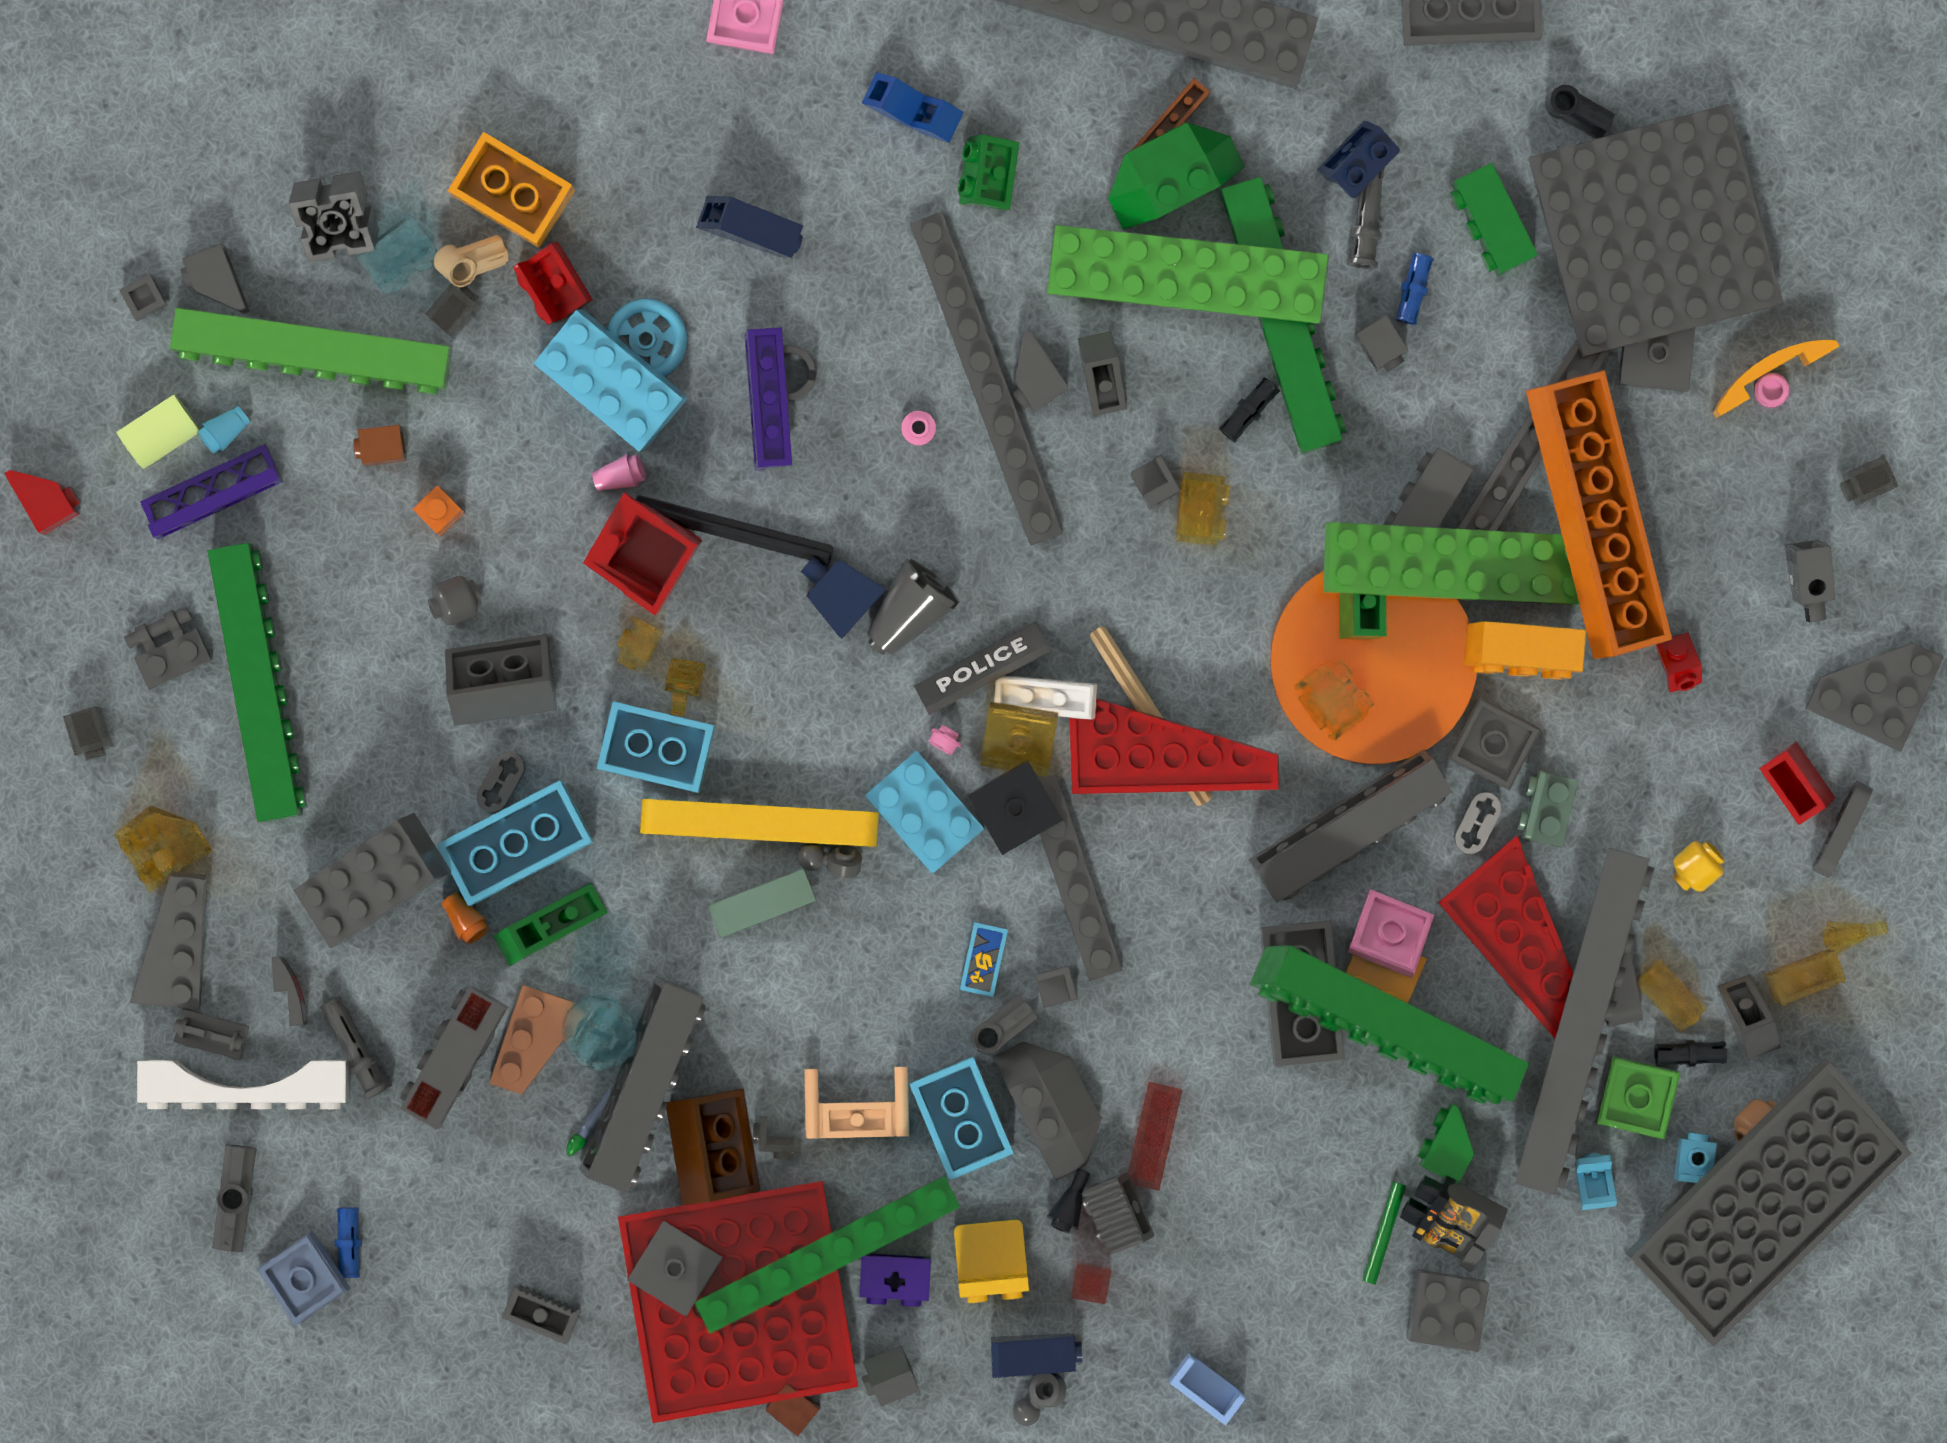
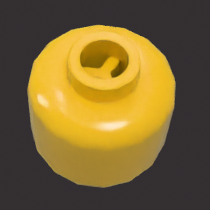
[1673,841,1725,892]

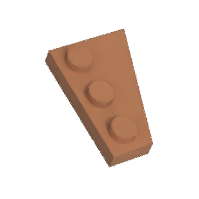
[489,985,588,1094]

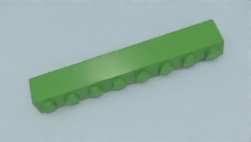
[170,308,452,395]

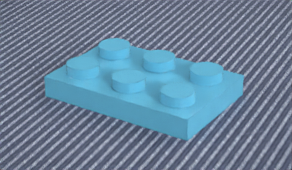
[865,751,984,874]

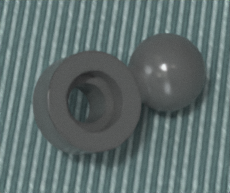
[798,843,862,878]
[1013,1373,1066,1426]

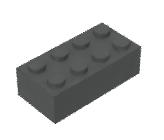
[293,813,451,949]
[1259,921,1345,1066]

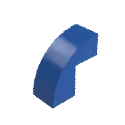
[862,72,964,143]

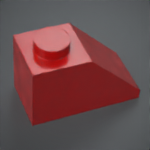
[4,470,80,535]

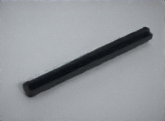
[635,495,834,565]

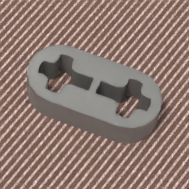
[1454,792,1502,854]

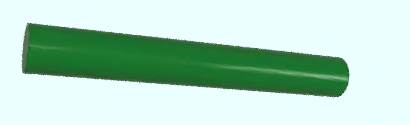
[1363,1181,1407,1285]

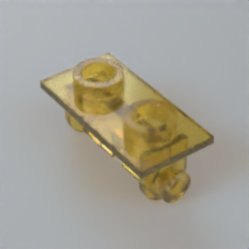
[1636,959,1707,1033]

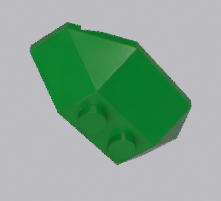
[1107,122,1245,230]

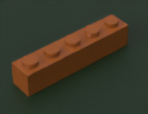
[1132,78,1210,149]

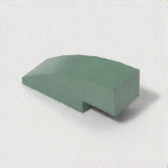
[709,868,817,938]

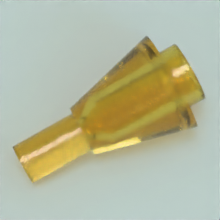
[1822,920,1888,955]

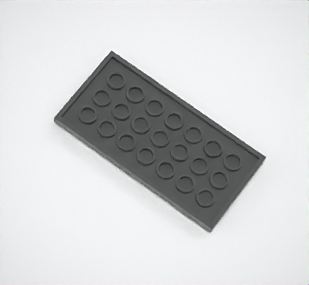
[1625,1058,1911,1347]

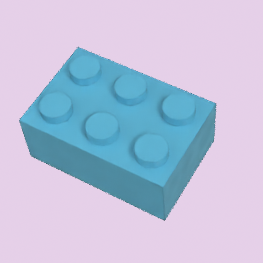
[597,701,716,793]
[909,1056,1014,1181]

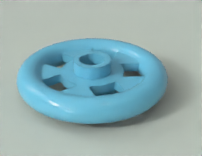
[607,299,688,377]

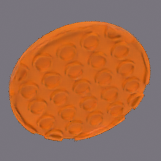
[1270,571,1477,764]

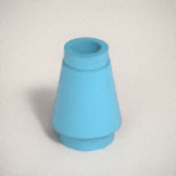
[197,406,250,454]

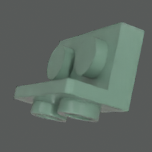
[1517,770,1579,848]

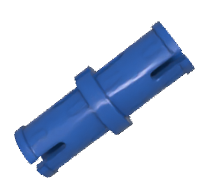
[1395,253,1434,325]
[334,1207,362,1278]

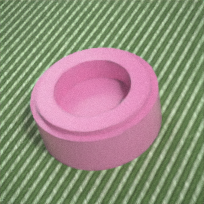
[1754,373,1789,408]

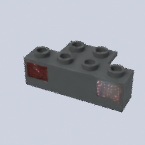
[399,986,509,1130]

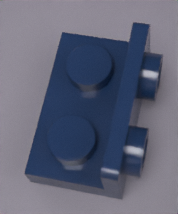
[1317,120,1400,198]

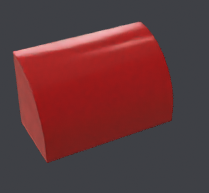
[1759,741,1836,825]

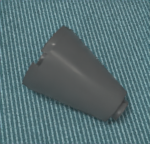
[867,559,960,655]

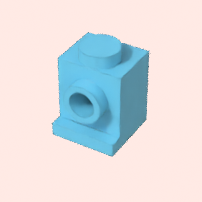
[1674,1132,1717,1183]

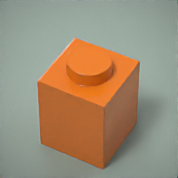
[413,485,465,536]

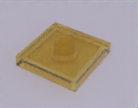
[980,701,1059,777]

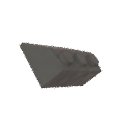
[445,634,557,726]

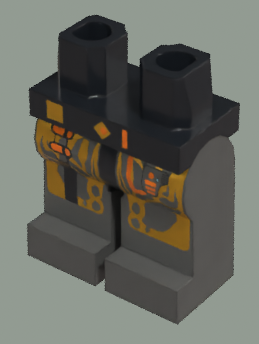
[1400,1175,1508,1273]

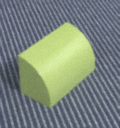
[116,395,200,469]

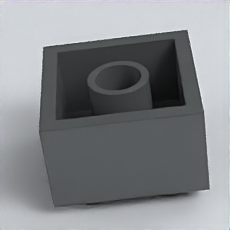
[1407,1269,1489,1352]

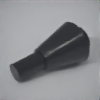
[1046,1169,1090,1234]

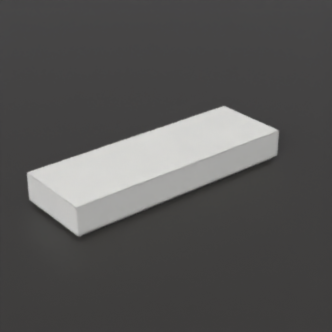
[994,675,1097,719]

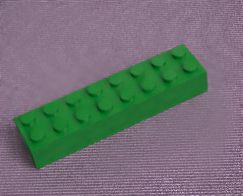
[1249,945,1529,1105]

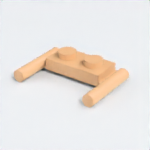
[804,1067,910,1139]

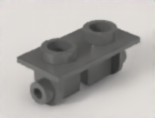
[173,1008,250,1060]

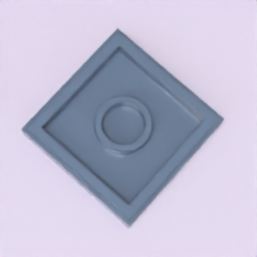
[256,1231,351,1326]

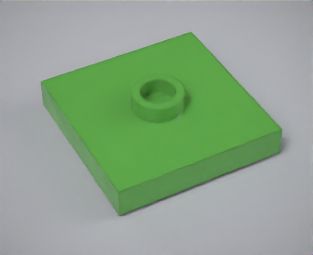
[1596,1056,1681,1140]

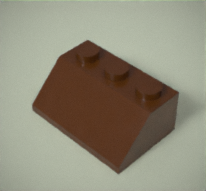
[666,1089,761,1205]

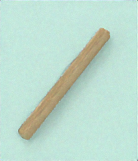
[1090,626,1212,806]

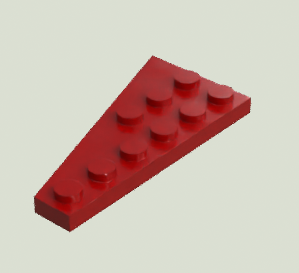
[1069,698,1280,794]
[1437,835,1574,1040]

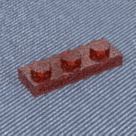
[1128,1081,1183,1191]

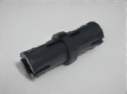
[1218,377,1280,443]
[1654,1040,1727,1067]

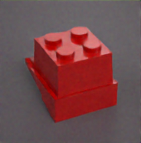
[583,492,703,616]

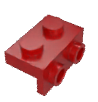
[513,241,593,325]

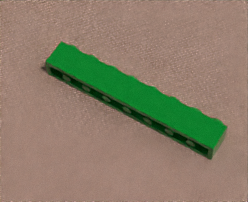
[1220,177,1346,455]
[207,543,307,823]
[694,1175,960,1334]

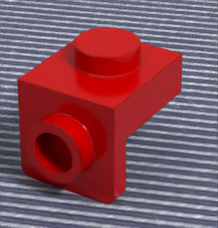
[1656,632,1702,692]

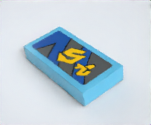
[960,922,1008,997]

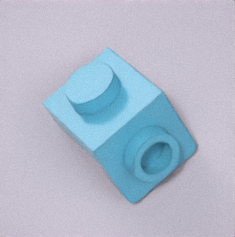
[1575,1153,1617,1210]

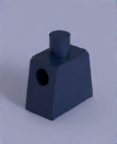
[800,556,886,639]

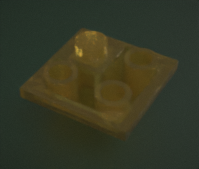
[113,805,213,893]

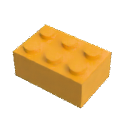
[448,132,576,249]
[1464,621,1586,680]

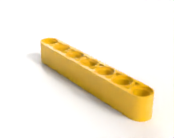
[640,799,879,847]

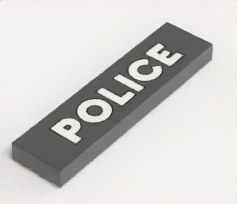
[914,622,1051,715]

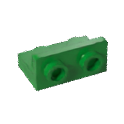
[957,134,1020,211]

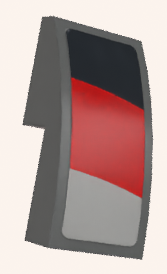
[272,956,308,1026]

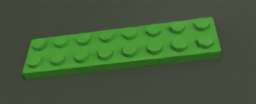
[1047,225,1329,324]
[1323,522,1580,605]

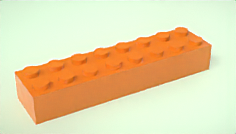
[1526,370,1672,659]

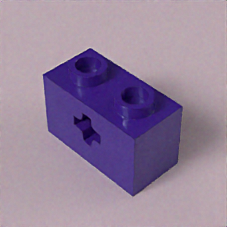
[859,1253,931,1307]

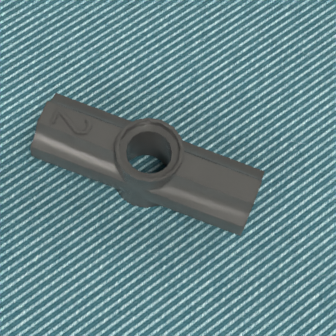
[212,1144,257,1252]

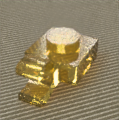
[665,658,705,717]

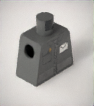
[1784,540,1835,622]

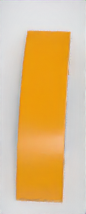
[1713,340,1839,418]

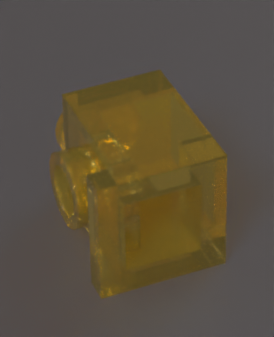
[616,615,664,671]

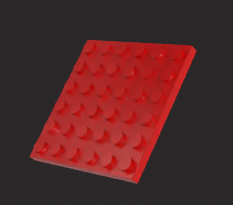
[618,1181,859,1423]

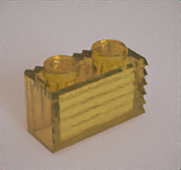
[1175,472,1230,547]
[1764,949,1846,1006]

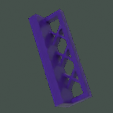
[744,327,792,471]
[140,444,283,540]

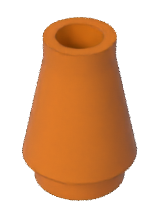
[441,892,489,945]

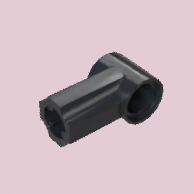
[1545,85,1615,139]

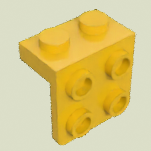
[954,1219,1029,1303]

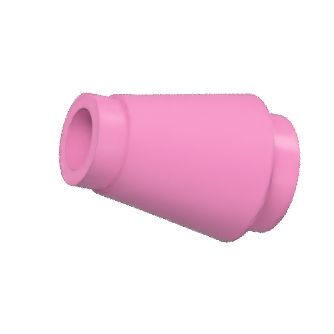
[592,454,646,491]

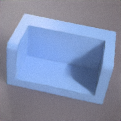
[1168,1352,1246,1426]

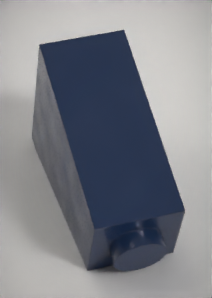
[696,196,803,258]
[991,1333,1082,1378]

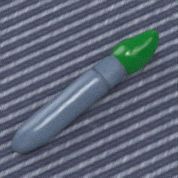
[566,1088,611,1156]

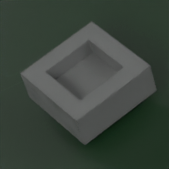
[119,274,168,322]

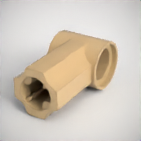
[434,235,509,287]

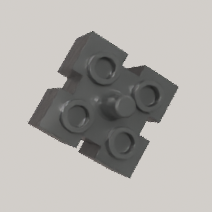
[289,171,379,263]

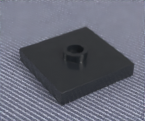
[967,760,1062,855]

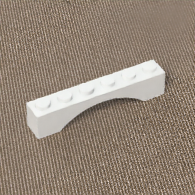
[137,1060,350,1109]

